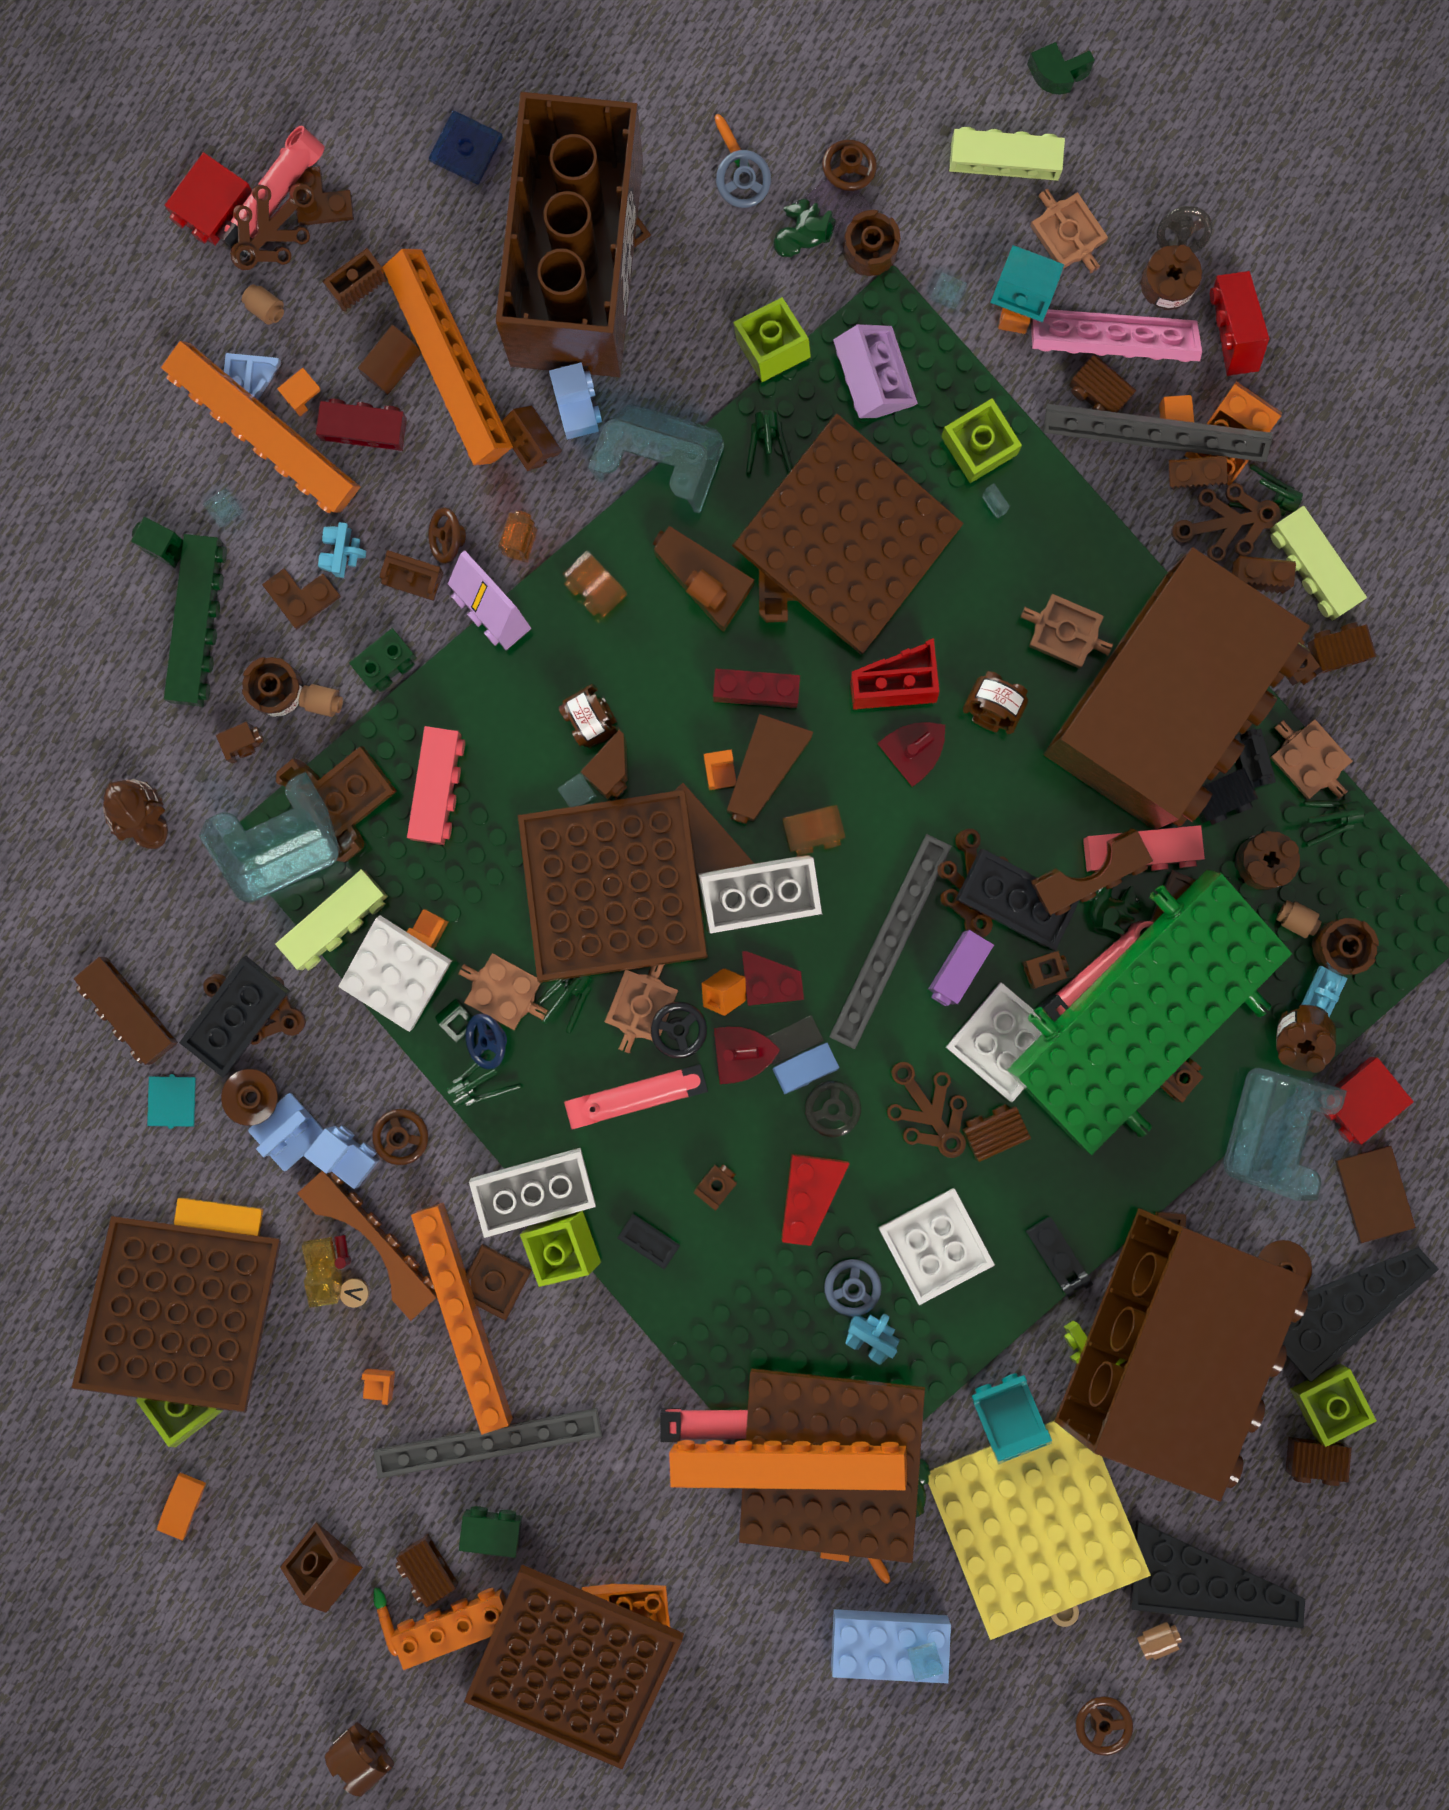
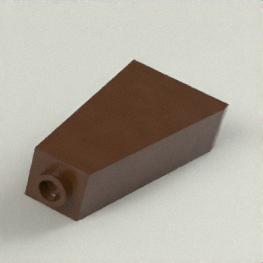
[653,526,754,632]
[727,714,813,824]

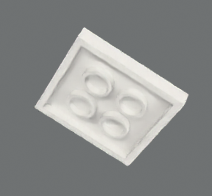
[338,916,452,1032]
[946,983,1042,1103]
[878,1188,995,1305]

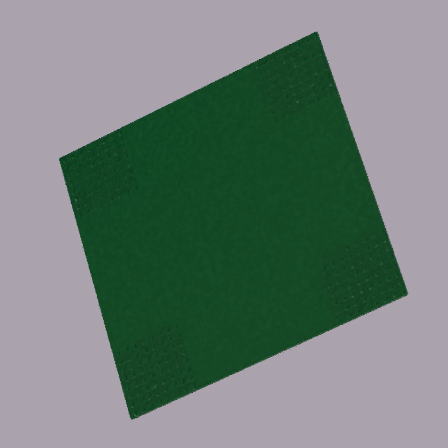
[223,266,1449,1441]

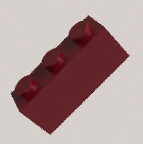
[316,399,407,451]
[713,669,800,708]

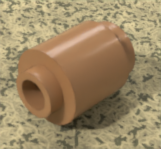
[242,284,284,325]
[299,684,343,717]
[1276,900,1322,938]
[1137,1622,1183,1660]

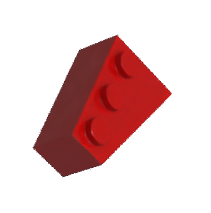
[1210,271,1269,376]
[850,638,939,709]
[781,1154,850,1246]

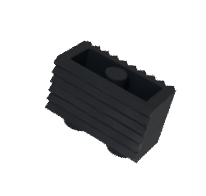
[1198,768,1258,825]

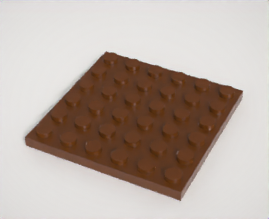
[732,414,964,654]
[518,790,708,983]
[72,1216,281,1413]
[739,1369,925,1563]
[464,1565,684,1769]

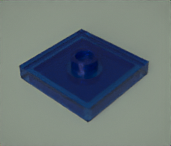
[429,110,503,185]

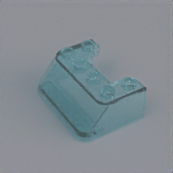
[588,404,724,513]
[199,772,339,903]
[1224,1068,1347,1201]

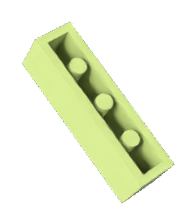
[949,127,1065,180]
[1270,506,1367,621]
[275,869,388,971]

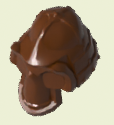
[103,779,168,849]

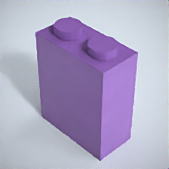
[928,930,994,1006]

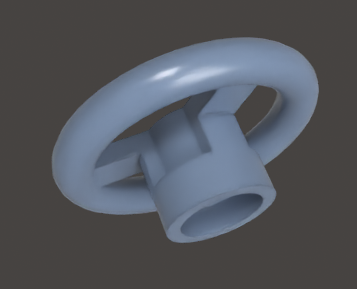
[716,150,771,208]
[824,1259,881,1317]

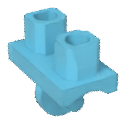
[318,522,367,578]
[1299,966,1347,1017]
[845,1314,899,1365]

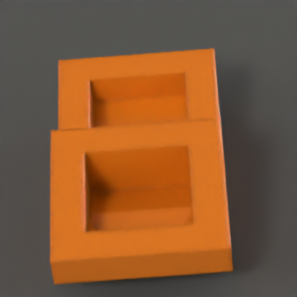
[157,1472,206,1541]

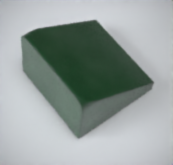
[435,999,472,1043]

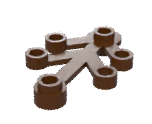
[230,183,314,270]
[1171,483,1281,562]
[937,829,1009,938]
[203,974,306,1045]
[887,1062,967,1158]

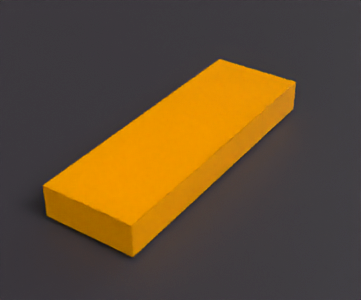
[174,1198,263,1236]

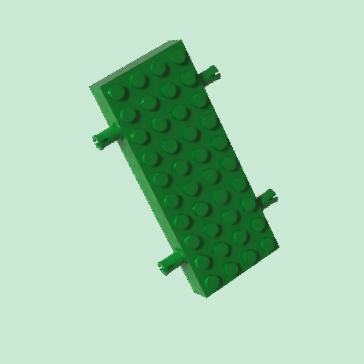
[1007,869,1292,1155]

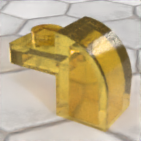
[302,1237,342,1308]

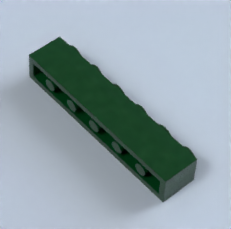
[164,534,227,707]

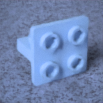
[248,1093,324,1171]

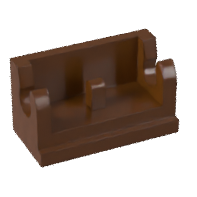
[501,405,562,471]
[379,550,444,601]

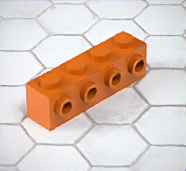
[391,1588,506,1670]

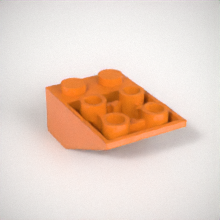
[1184,381,1282,486]
[581,1584,670,1627]

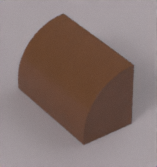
[358,325,422,395]

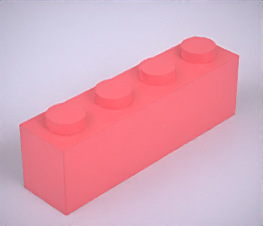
[407,726,465,845]
[1083,825,1205,872]

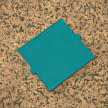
[147,1074,196,1129]

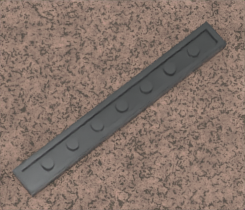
[1043,404,1272,462]
[829,834,952,1049]
[373,1408,603,1479]

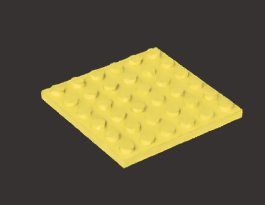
[928,1420,1151,1640]

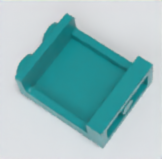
[990,245,1065,322]
[972,1373,1052,1464]

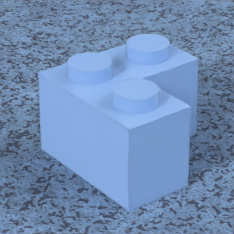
[549,362,602,440]
[304,1125,379,1189]

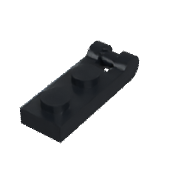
[1025,1216,1093,1300]

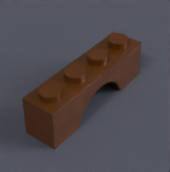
[1031,828,1153,916]

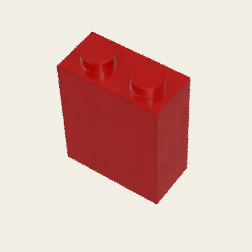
[164,152,252,246]
[1318,1057,1414,1145]

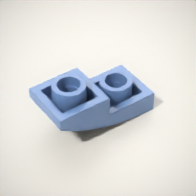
[772,1043,839,1094]

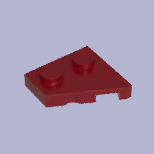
[742,951,804,1006]

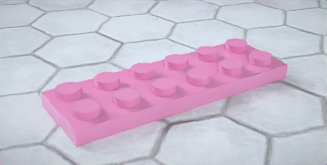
[1030,309,1202,362]

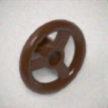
[822,139,877,191]
[428,507,466,564]
[372,1109,428,1165]
[1076,1696,1133,1756]

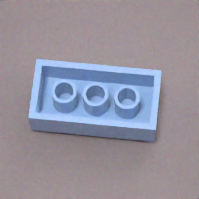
[831,1609,951,1683]

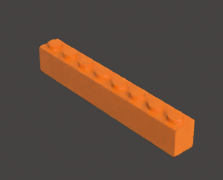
[382,249,513,465]
[161,341,361,513]
[411,1202,513,1435]
[669,1440,907,1490]

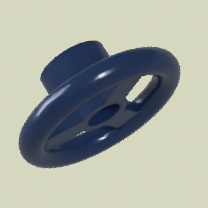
[465,1014,507,1069]

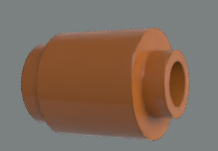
[685,569,728,610]

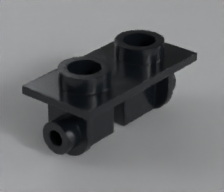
[1234,728,1276,788]

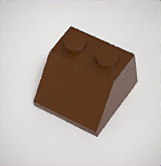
[581,730,628,801]
[280,1522,363,1613]

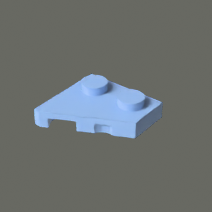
[224,353,281,400]

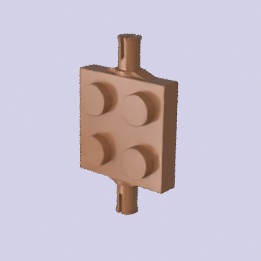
[1030,189,1108,273]
[1020,594,1113,669]
[1270,719,1353,799]
[459,953,548,1031]
[605,964,678,1053]

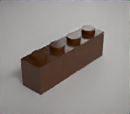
[73,956,178,1065]

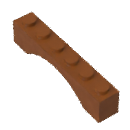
[297,1171,437,1321]

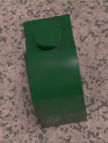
[1027,42,1095,95]

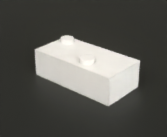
[697,855,822,933]
[469,1148,596,1238]

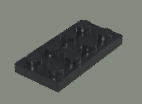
[956,849,1080,951]
[179,956,290,1078]

